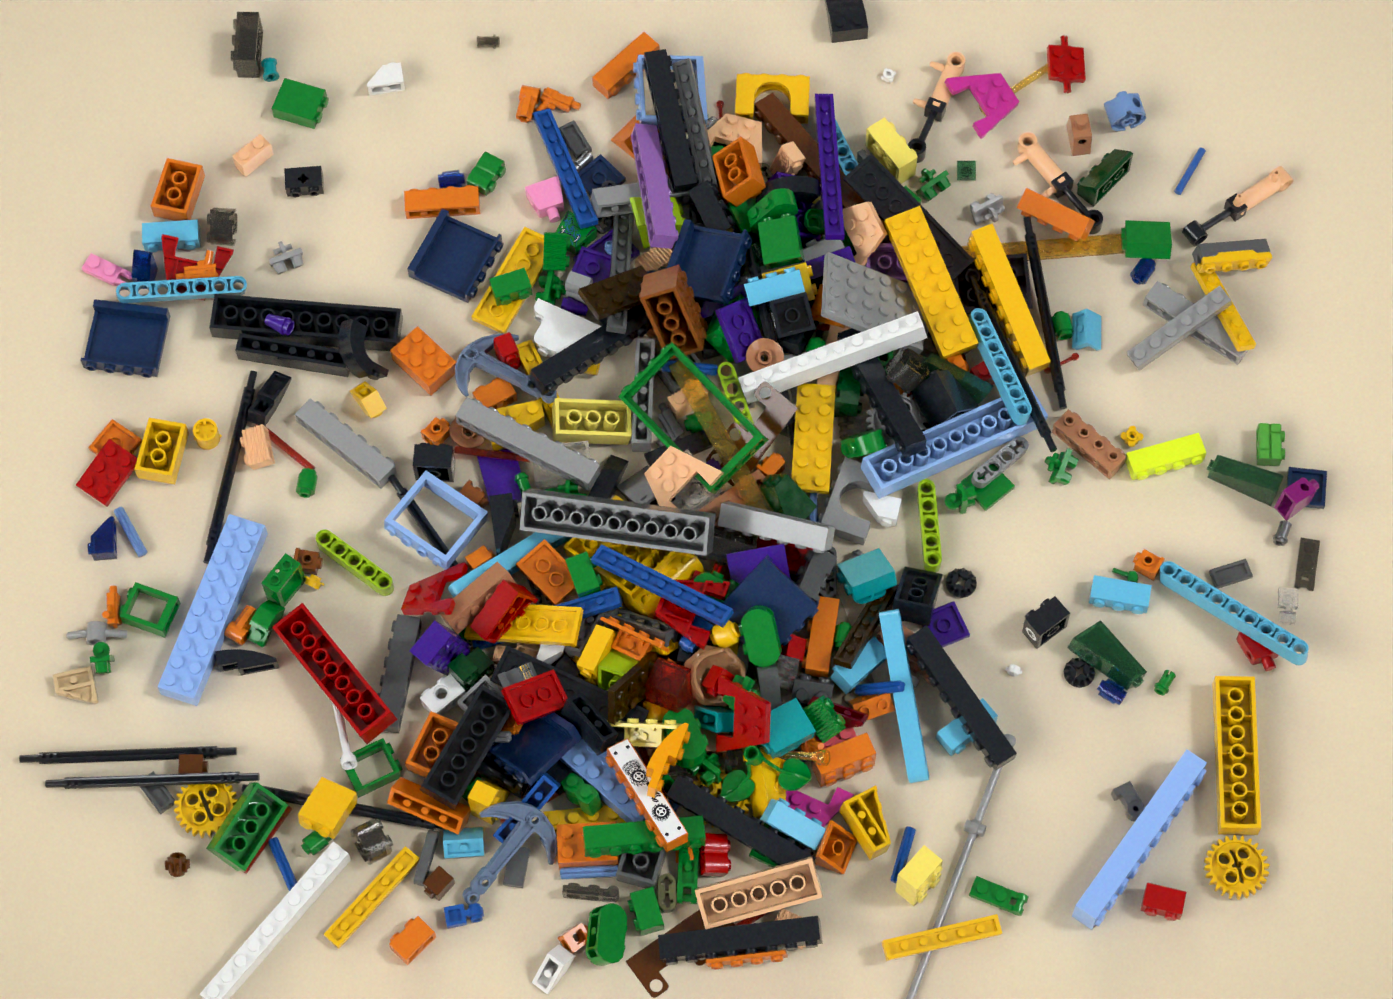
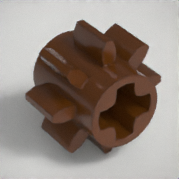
[165,852,190,877]

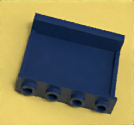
[407,209,504,303]
[667,219,752,305]
[81,299,171,378]
[722,554,819,646]
[485,713,582,786]

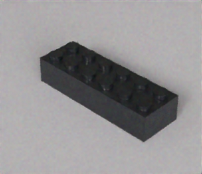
[420,685,511,810]

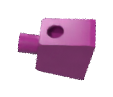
[1274,477,1319,521]

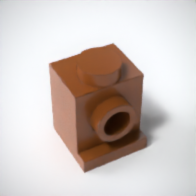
[459,480,489,509]
[293,548,323,575]

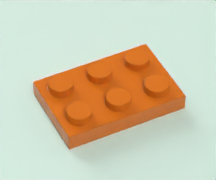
[516,539,575,605]

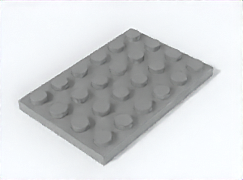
[821,252,924,354]

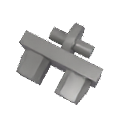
[970,193,1005,225]
[269,241,303,274]

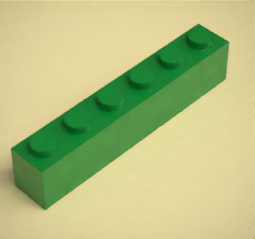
[583,815,706,858]

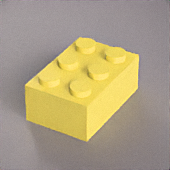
[865,117,918,184]
[895,845,943,906]

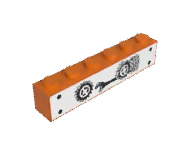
[605,738,688,852]

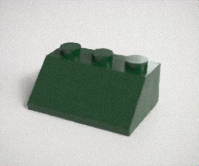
[1077,149,1133,207]

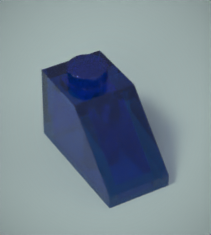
[132,249,158,289]
[88,516,117,561]

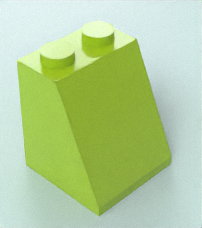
[629,197,686,249]
[598,649,655,691]

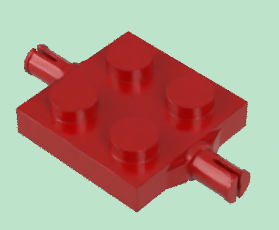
[1047,35,1086,93]

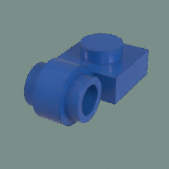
[679,615,713,653]
[444,903,484,929]

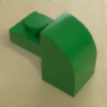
[246,600,285,647]

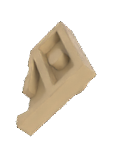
[53,666,99,704]

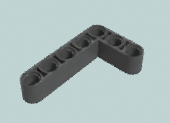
[754,663,788,760]

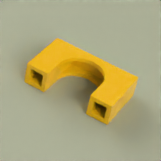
[735,73,810,124]

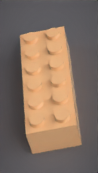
[695,856,823,929]

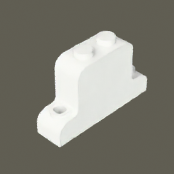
[534,298,601,357]

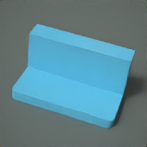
[1072,309,1101,351]
[443,827,485,858]

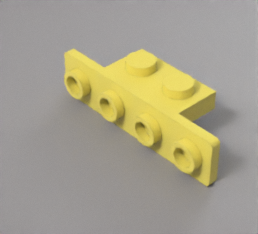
[608,718,682,747]

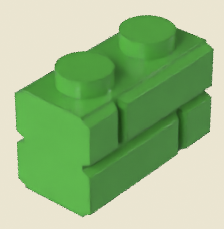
[1256,423,1285,466]

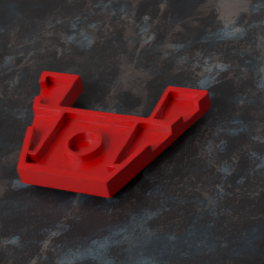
[161,234,234,301]
[401,562,468,615]
[655,579,730,650]
[716,675,771,752]

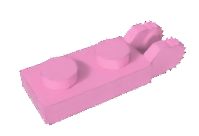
[82,253,135,290]

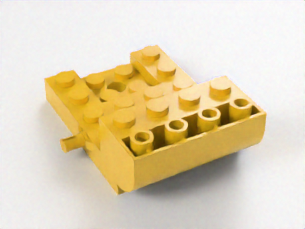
[563,495,705,620]

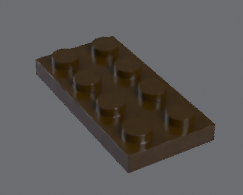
[578,265,648,320]
[608,651,658,725]

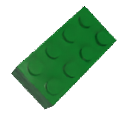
[206,782,288,871]

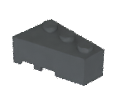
[794,549,837,602]

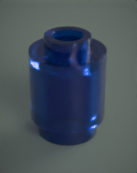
[438,170,465,188]
[1130,258,1156,285]
[1097,678,1128,706]

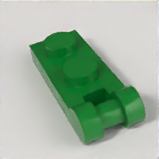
[677,848,699,904]
[969,876,1029,916]

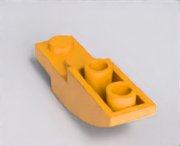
[646,723,691,798]

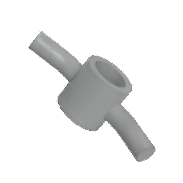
[67,621,127,646]

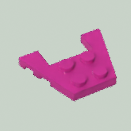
[944,73,1019,139]
[786,787,854,827]

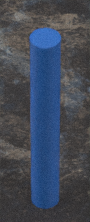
[1174,147,1206,195]

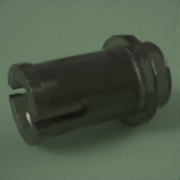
[477,35,500,49]

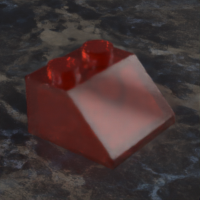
[645,657,692,713]

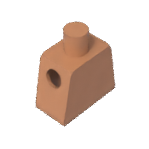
[1066,114,1092,156]

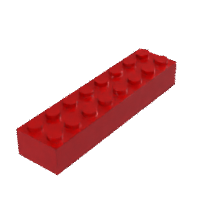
[272,603,398,744]

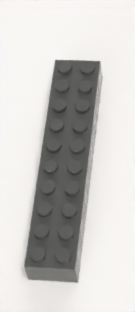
[520,488,716,556]

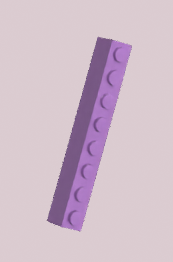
[631,123,678,249]

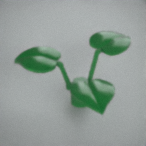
[720,744,812,802]

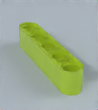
[717,362,754,437]
[917,479,942,573]
[316,529,394,596]

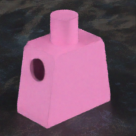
[525,176,564,223]

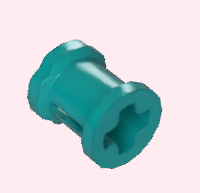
[261,58,279,82]

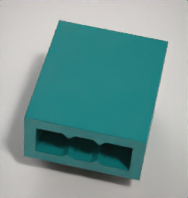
[836,548,897,604]
[762,698,816,759]

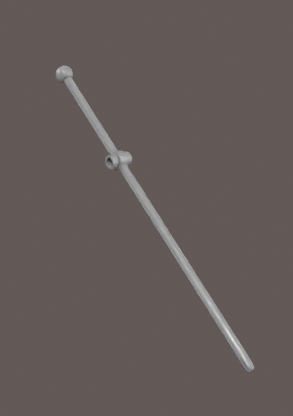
[906,734,1016,999]

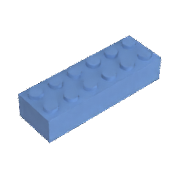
[560,739,646,822]

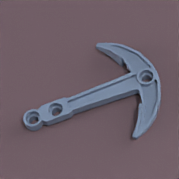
[455,333,557,403]
[462,801,557,905]

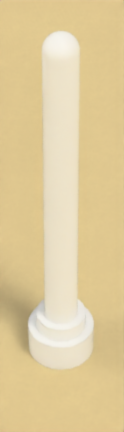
[332,702,357,770]

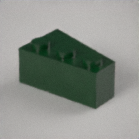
[834,367,864,420]

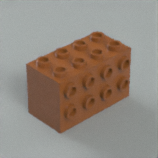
[639,265,708,360]

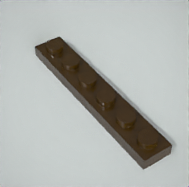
[833,585,899,669]

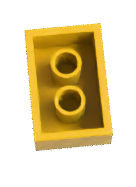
[135,418,189,485]

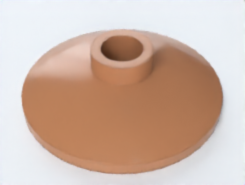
[746,338,784,372]
[449,418,486,449]

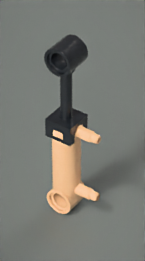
[908,52,965,163]
[1013,132,1103,234]
[1182,166,1294,247]

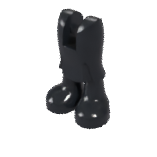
[478,761,537,799]

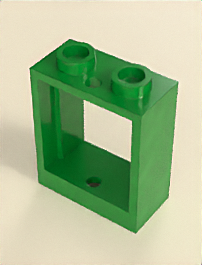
[262,553,306,607]
[119,582,181,638]
[340,738,403,798]

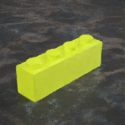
[1125,433,1207,480]

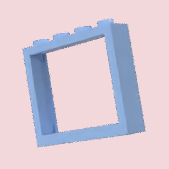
[633,55,708,128]
[384,471,488,570]

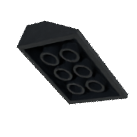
[953,253,1032,314]

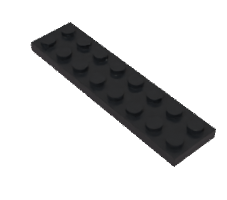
[843,154,974,282]
[490,645,649,741]

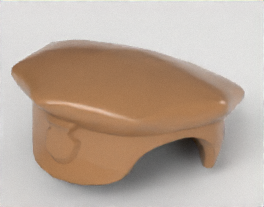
[684,645,746,706]

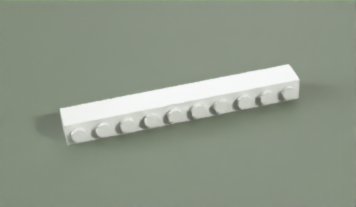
[738,311,927,404]
[200,841,351,999]

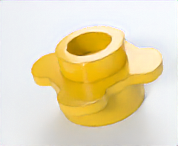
[1121,426,1144,447]
[304,574,324,590]

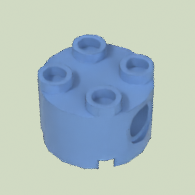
[1104,91,1146,131]

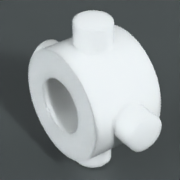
[881,68,896,83]
[1006,664,1022,677]

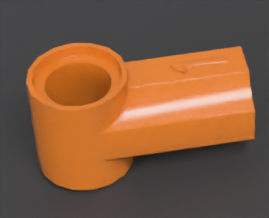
[516,85,541,123]
[224,605,256,645]

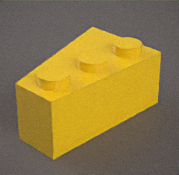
[491,399,546,452]
[743,752,786,819]
[468,780,510,825]
[839,785,891,860]

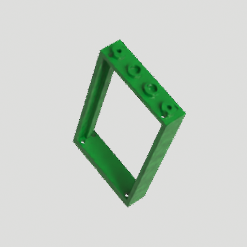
[618,342,768,495]

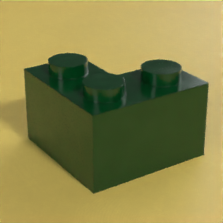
[447,646,495,692]

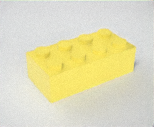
[552,398,632,445]

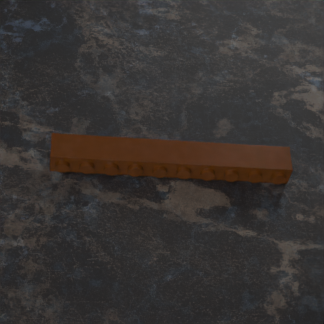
[754,92,880,218]

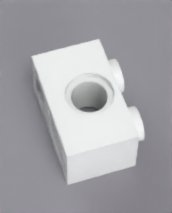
[420,674,466,716]

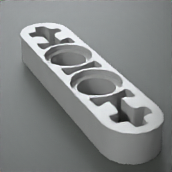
[971,437,1029,488]

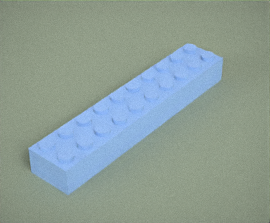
[861,385,1048,499]
[158,514,268,706]
[1072,750,1207,930]

